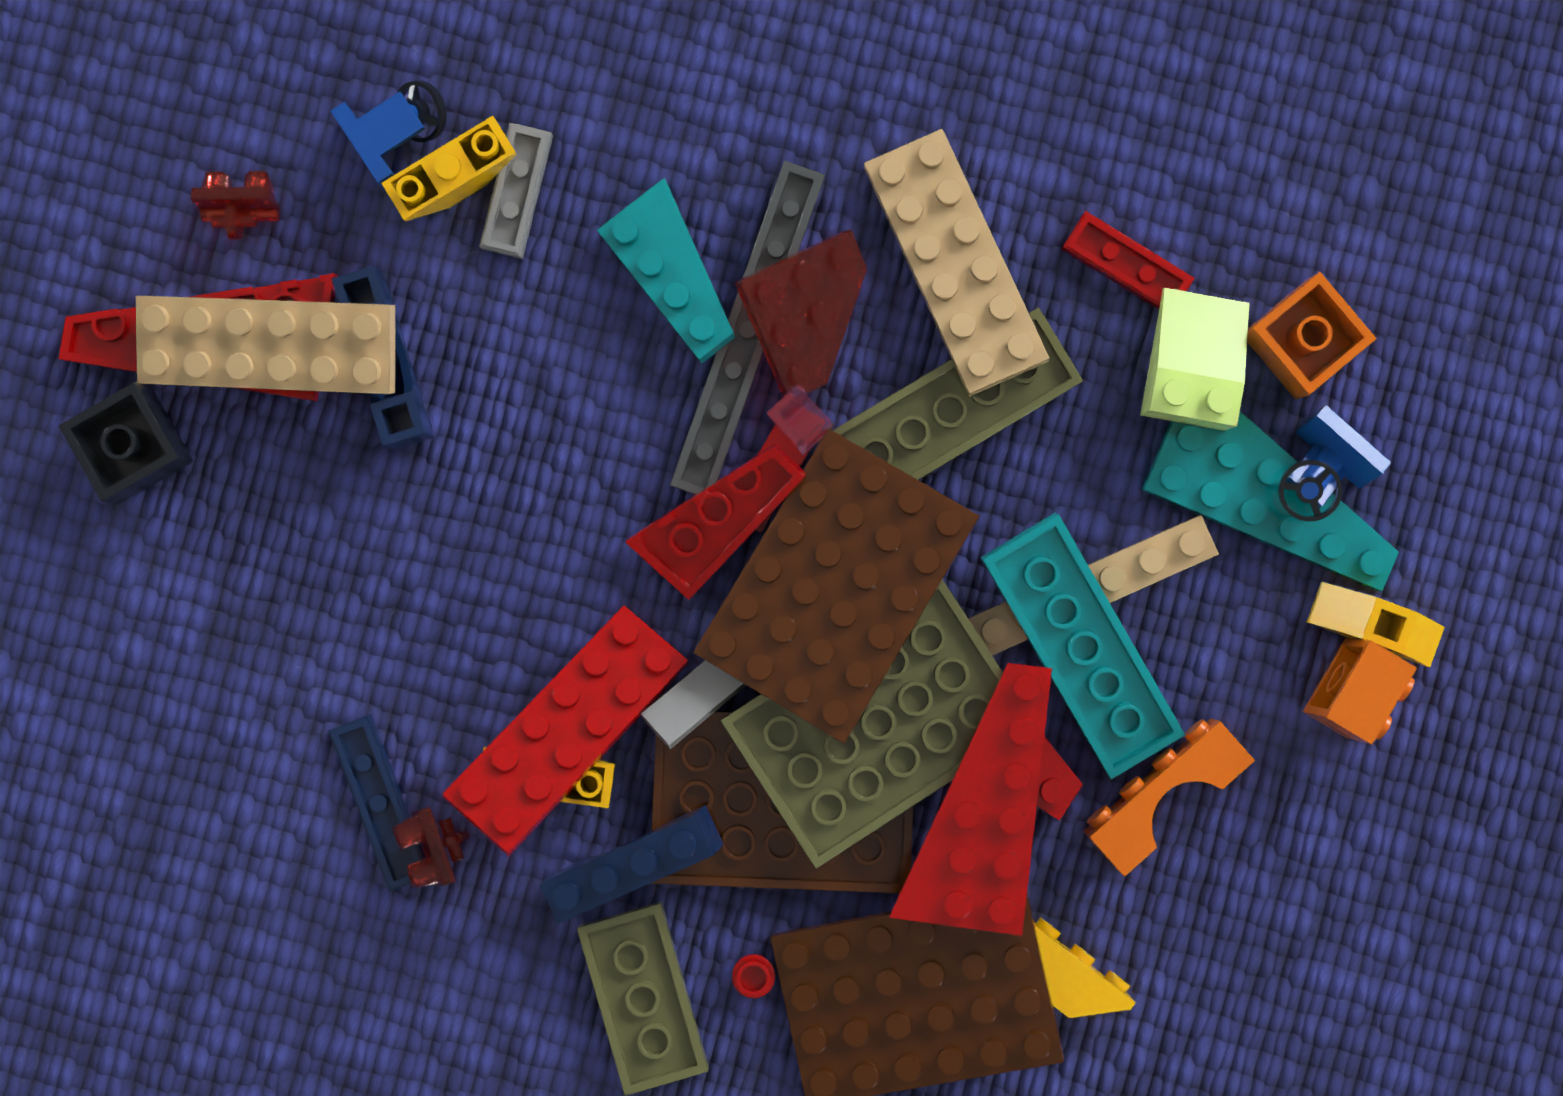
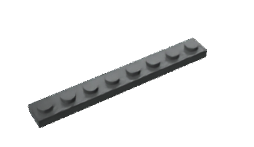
[670,161,825,495]

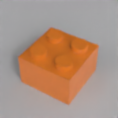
[1247,272,1377,400]
[1302,638,1417,745]

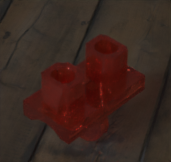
[191,171,280,240]
[392,807,470,887]

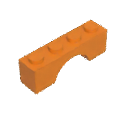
[1083,718,1255,877]

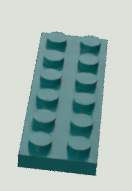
[980,513,1185,779]

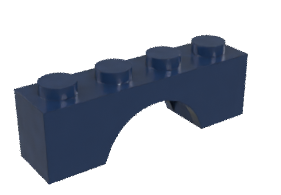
[332,266,434,450]
[540,805,724,924]

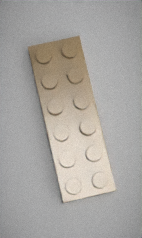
[864,129,1050,397]
[136,296,395,394]

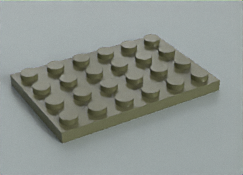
[721,580,1003,869]

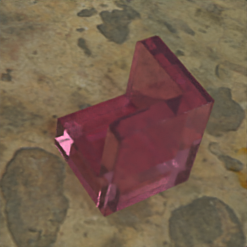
[766,384,834,456]

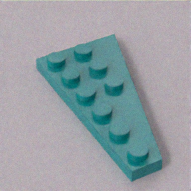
[1141,411,1399,591]

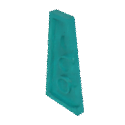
[597,177,736,364]

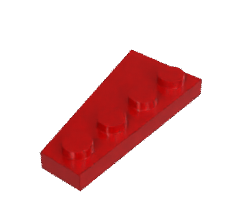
[625,444,806,600]

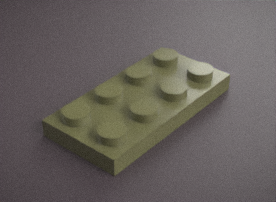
[577,901,709,1096]

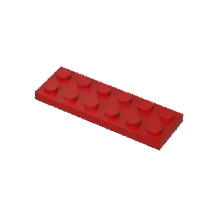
[442,605,688,857]

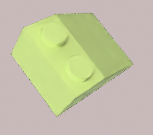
[1140,288,1249,431]

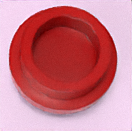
[732,954,775,998]

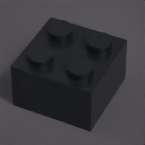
[58,382,194,504]

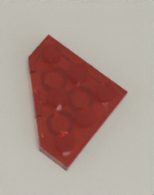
[734,229,867,402]

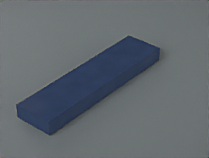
[328,714,432,892]

